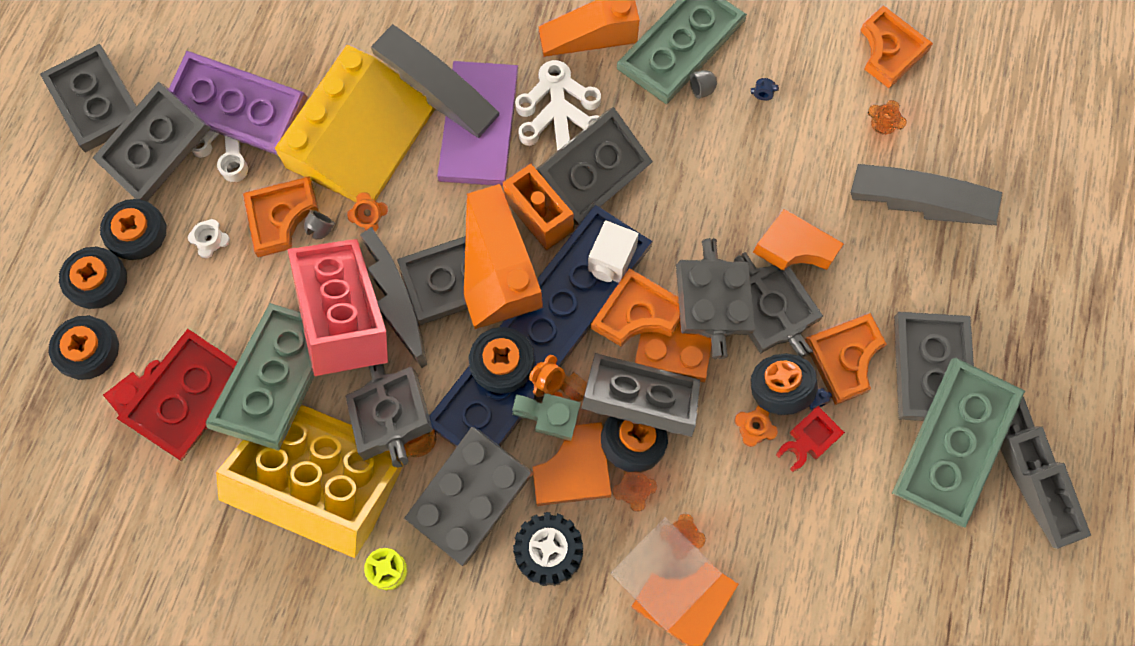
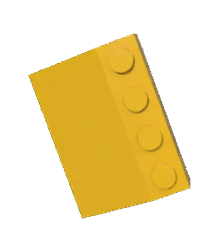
[275,45,435,203]
[216,404,410,558]

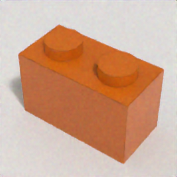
[503,164,574,250]

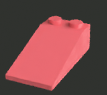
[288,239,388,376]

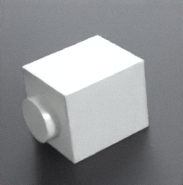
[588,220,639,283]

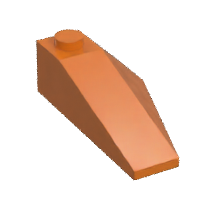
[464,184,543,329]

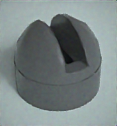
[690,70,717,99]
[304,210,335,240]

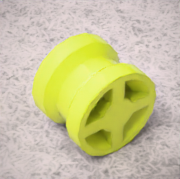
[364,548,408,591]

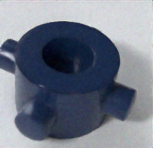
[751,78,779,101]
[808,388,832,411]

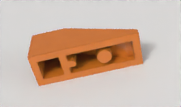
[538,0,640,57]

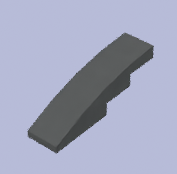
[371,24,499,138]
[851,164,1002,226]
[360,227,428,368]
[1000,396,1091,549]

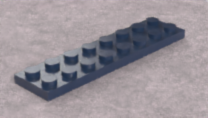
[429,205,652,447]

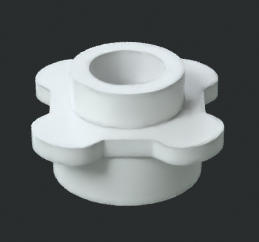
[188,219,230,258]

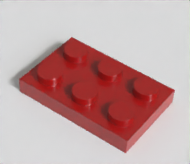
[116,328,238,461]

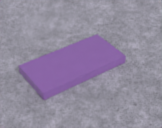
[169,51,308,156]
[437,61,518,186]

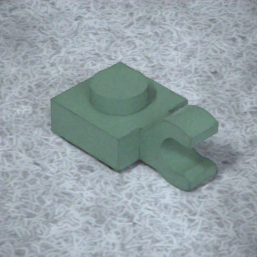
[512,393,581,441]

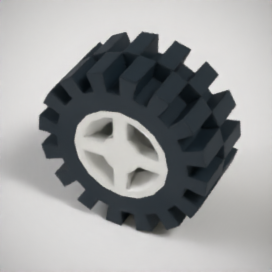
[513,512,583,586]

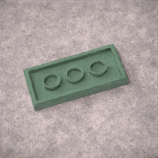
[617,0,747,105]
[206,303,315,451]
[892,358,1025,528]

